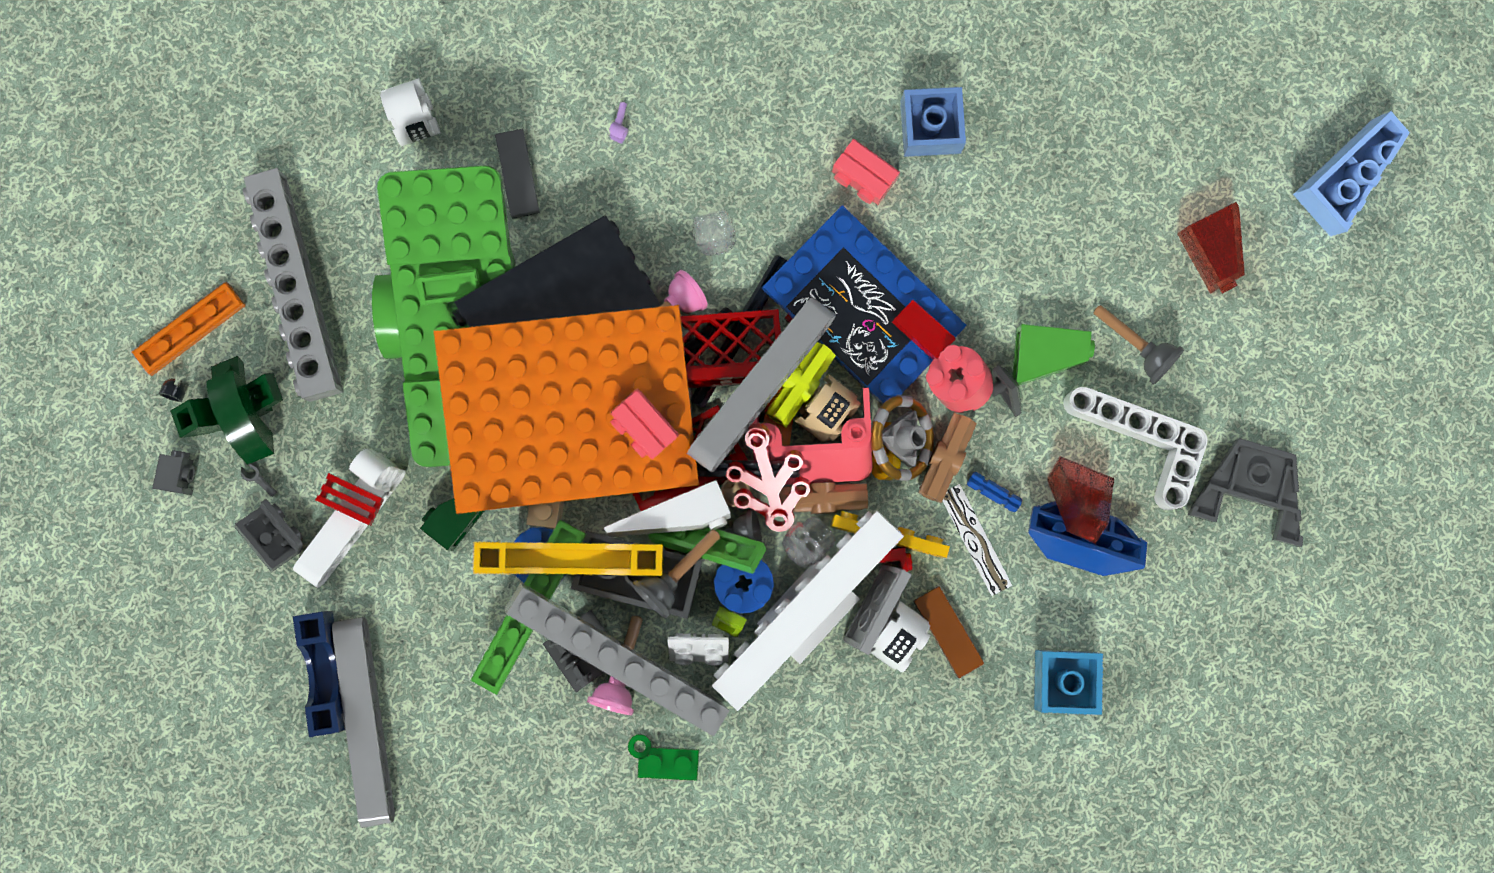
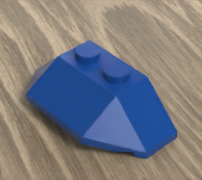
[1028,500,1148,576]

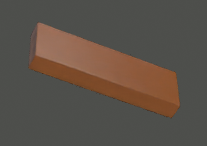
[913,586,984,678]

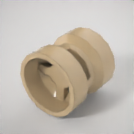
[721,479,750,508]

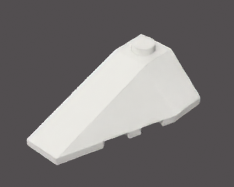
[604,480,731,537]

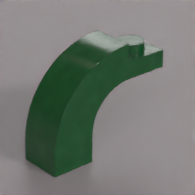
[206,356,275,465]
[170,373,283,438]

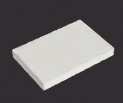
[757,559,860,664]

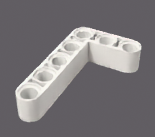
[1063,387,1208,510]
[293,448,406,588]

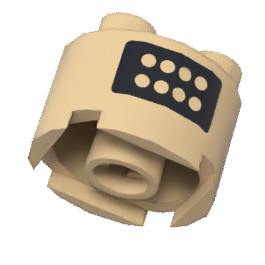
[794,374,861,442]

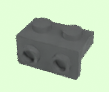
[234,499,303,573]

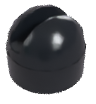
[158,378,186,402]

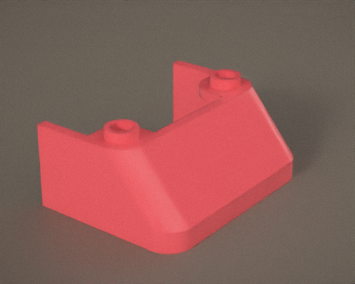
[751,388,872,485]

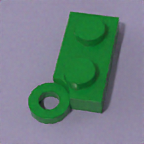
[628,734,699,781]

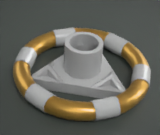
[871,395,934,481]

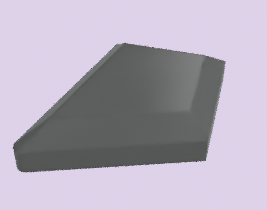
[991,365,1022,417]

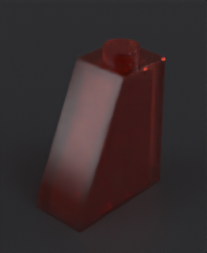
[1177,202,1245,294]
[1047,456,1114,543]

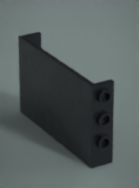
[450,215,661,328]

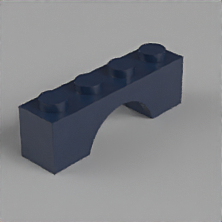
[293,611,346,738]

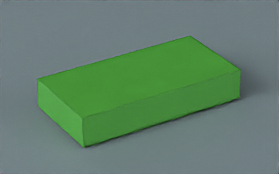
[415,268,480,306]

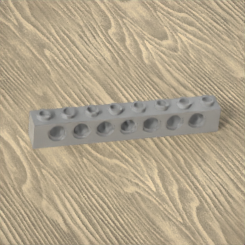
[243,168,344,402]

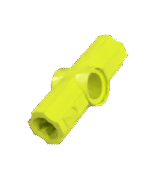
[765,342,836,428]

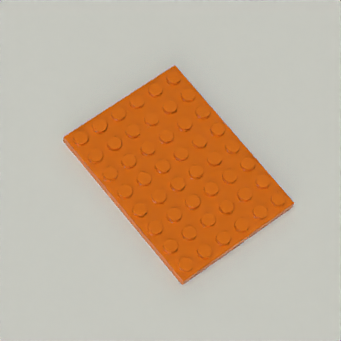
[434,305,699,514]

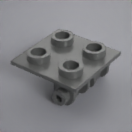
[543,610,608,692]

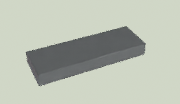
[495,129,540,219]

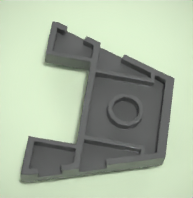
[1188,438,1303,547]

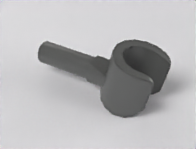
[241,461,277,497]

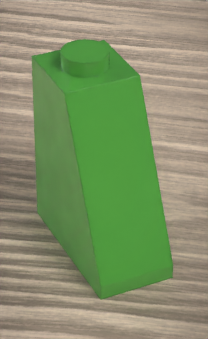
[1012,324,1095,386]

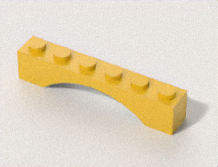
[473,542,662,576]

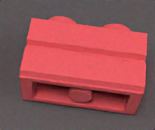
[832,139,900,205]
[610,388,679,459]

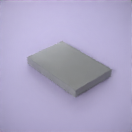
[843,564,912,655]

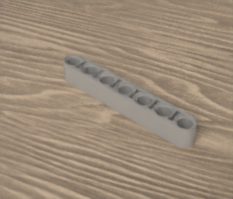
[687,297,836,472]
[332,617,395,828]

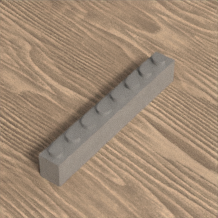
[504,582,730,736]

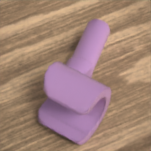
[610,102,628,144]

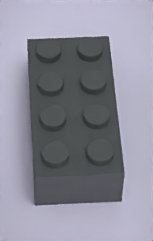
[571,531,703,619]

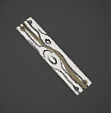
[943,484,1012,596]

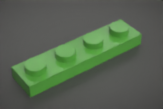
[648,527,766,574]

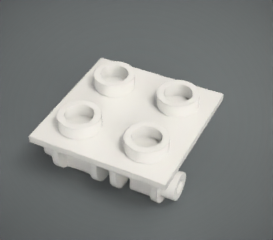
[668,633,729,665]

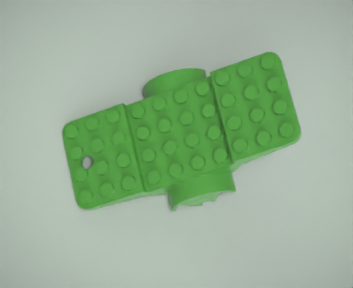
[372,165,516,467]

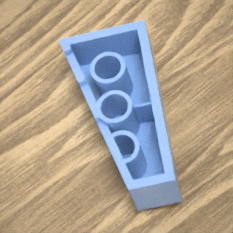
[1293,111,1410,237]

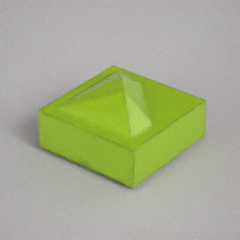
[712,606,747,637]

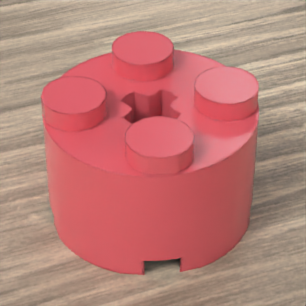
[926,345,993,413]

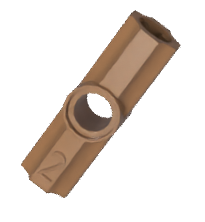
[918,413,977,503]
[779,483,868,514]

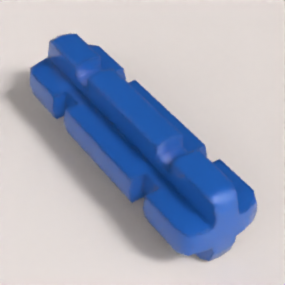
[967,472,1022,512]

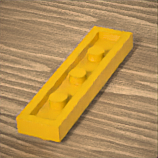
[830,511,950,558]

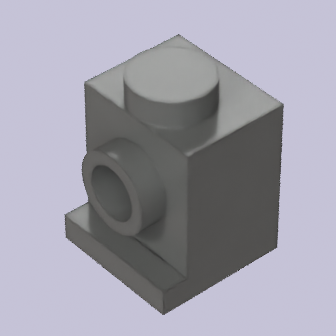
[152,450,195,495]

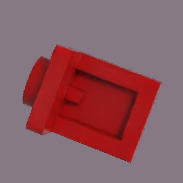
[879,547,913,572]

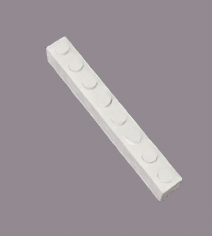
[712,510,904,711]

